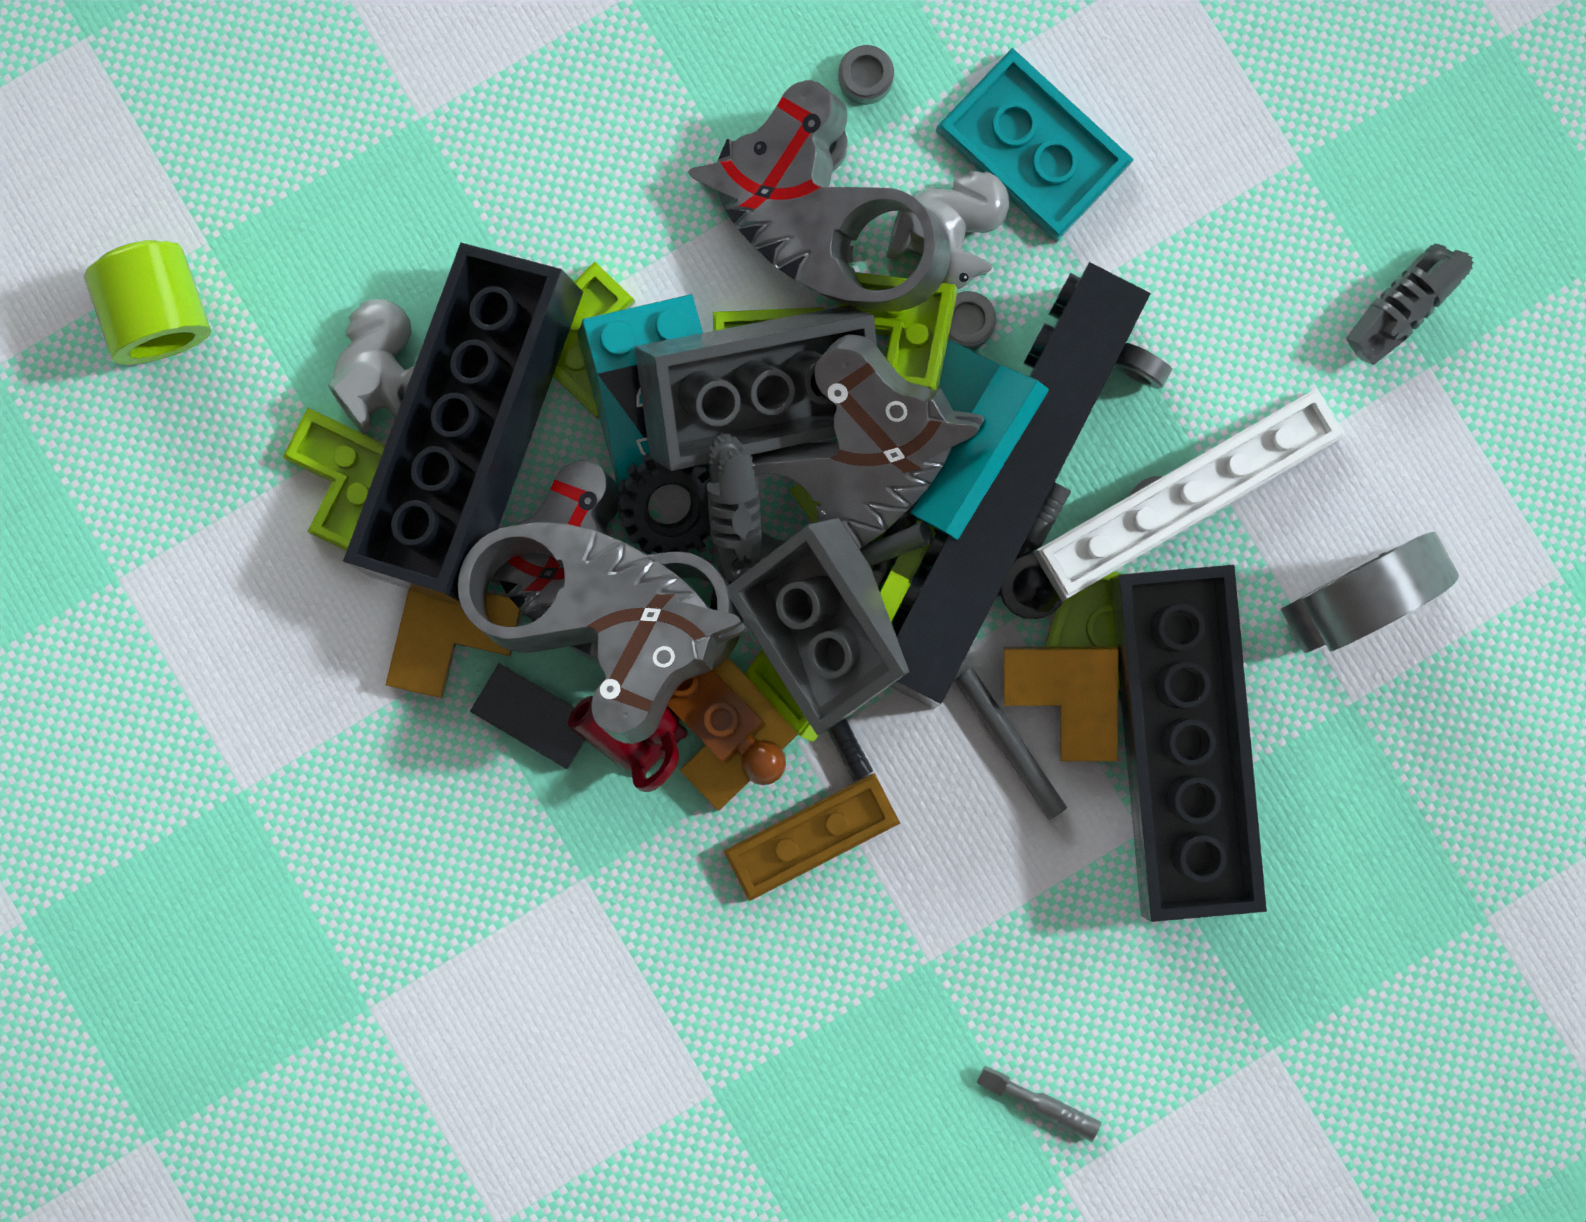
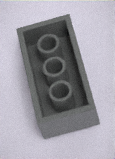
[635,305,877,471]

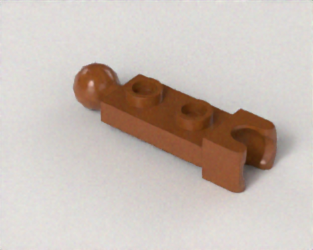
[667,670,786,786]

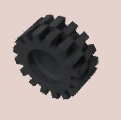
[616,453,710,554]

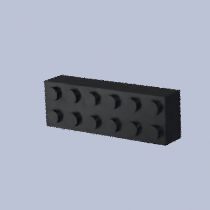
[343,242,583,605]
[1110,565,1267,922]

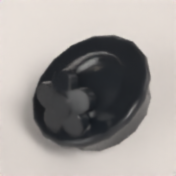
[999,551,1063,619]

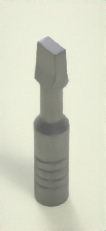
[977,1066,1101,1142]

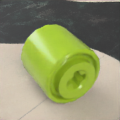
[84,240,212,365]

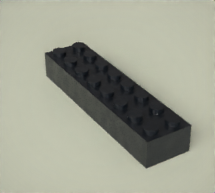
[890,262,1151,709]

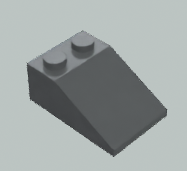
[727,518,909,736]

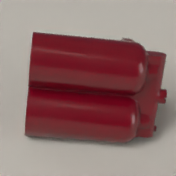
[568,679,688,792]

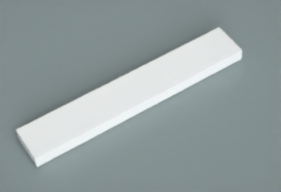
[1033,388,1346,602]

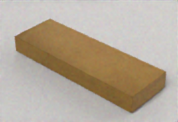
[724,773,901,901]

